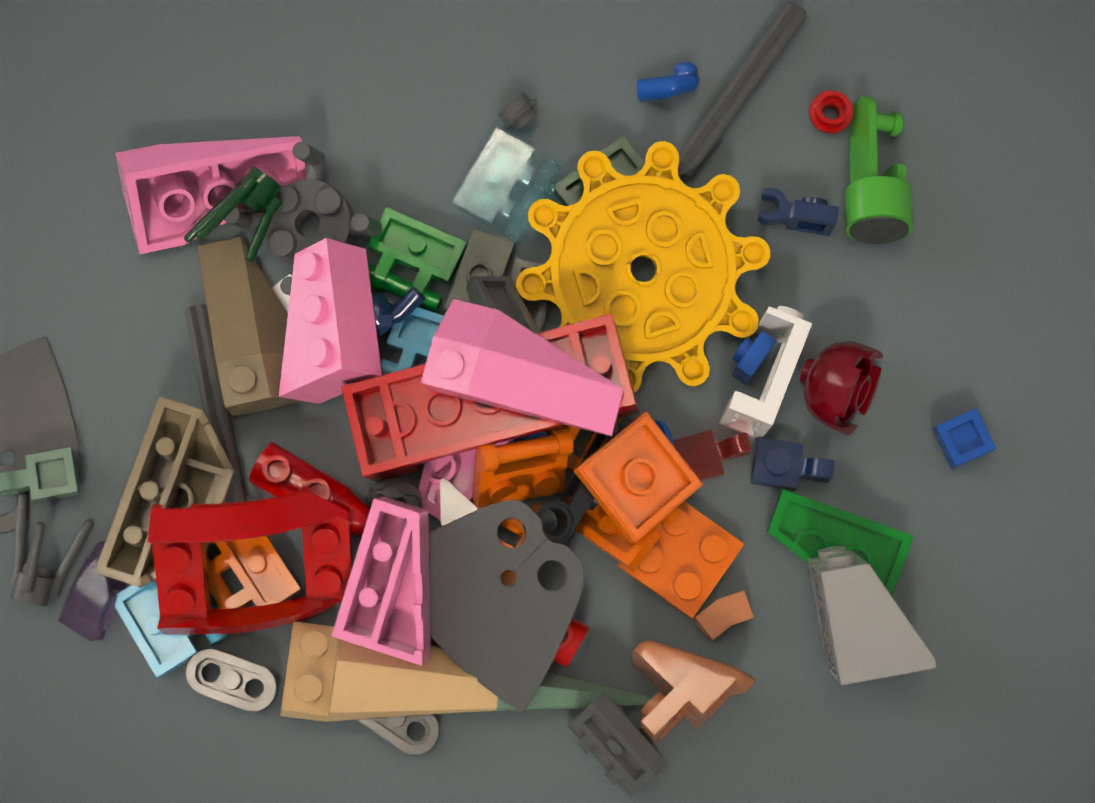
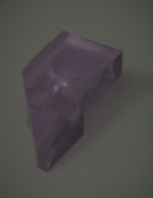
[58,541,127,641]

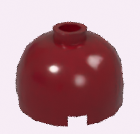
[800,341,883,435]

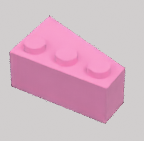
[279,238,382,404]
[332,496,431,666]

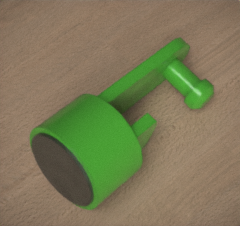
[845,96,913,244]

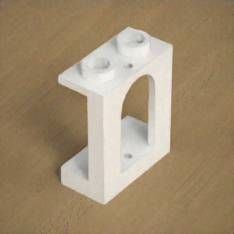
[719,306,812,439]

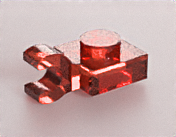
[673,430,752,481]

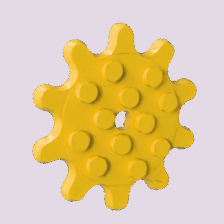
[516,141,770,393]

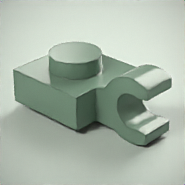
[0,447,81,503]

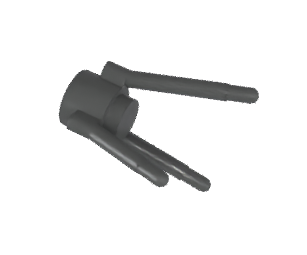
[9,492,94,606]

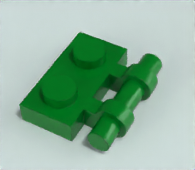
[367,207,467,312]

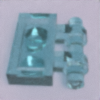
[452,128,561,242]

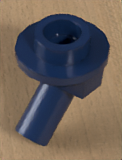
[373,286,426,338]

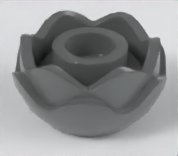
[365,476,423,509]

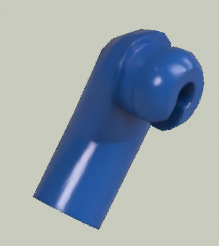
[637,62,700,101]

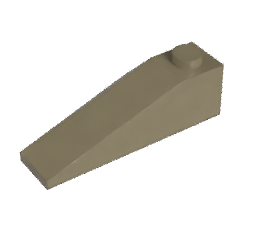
[198,237,303,417]

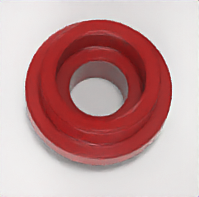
[809,90,853,134]

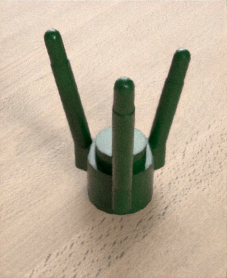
[184,165,283,262]

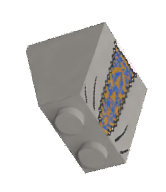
[807,546,936,686]

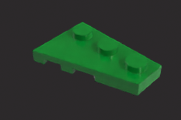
[767,489,914,596]

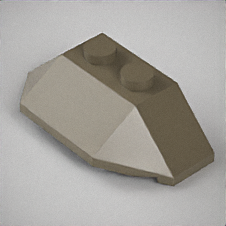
[94,396,236,588]

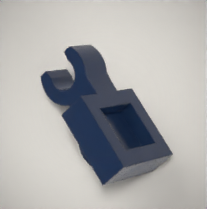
[757,188,839,236]
[751,437,834,491]

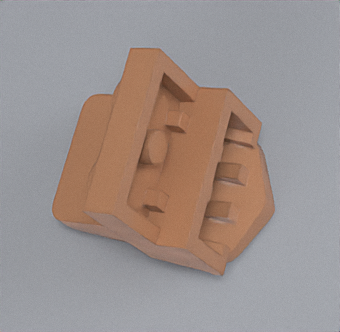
[632,641,755,746]

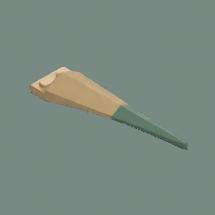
[280,622,652,722]

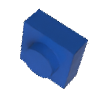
[732,331,777,385]
[932,408,997,469]

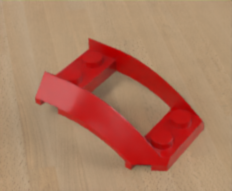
[147,487,353,634]

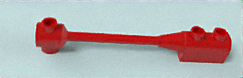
[249,442,590,668]

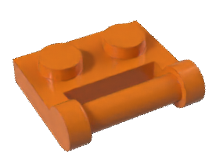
[472,427,573,509]

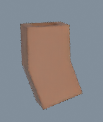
[692,590,754,641]

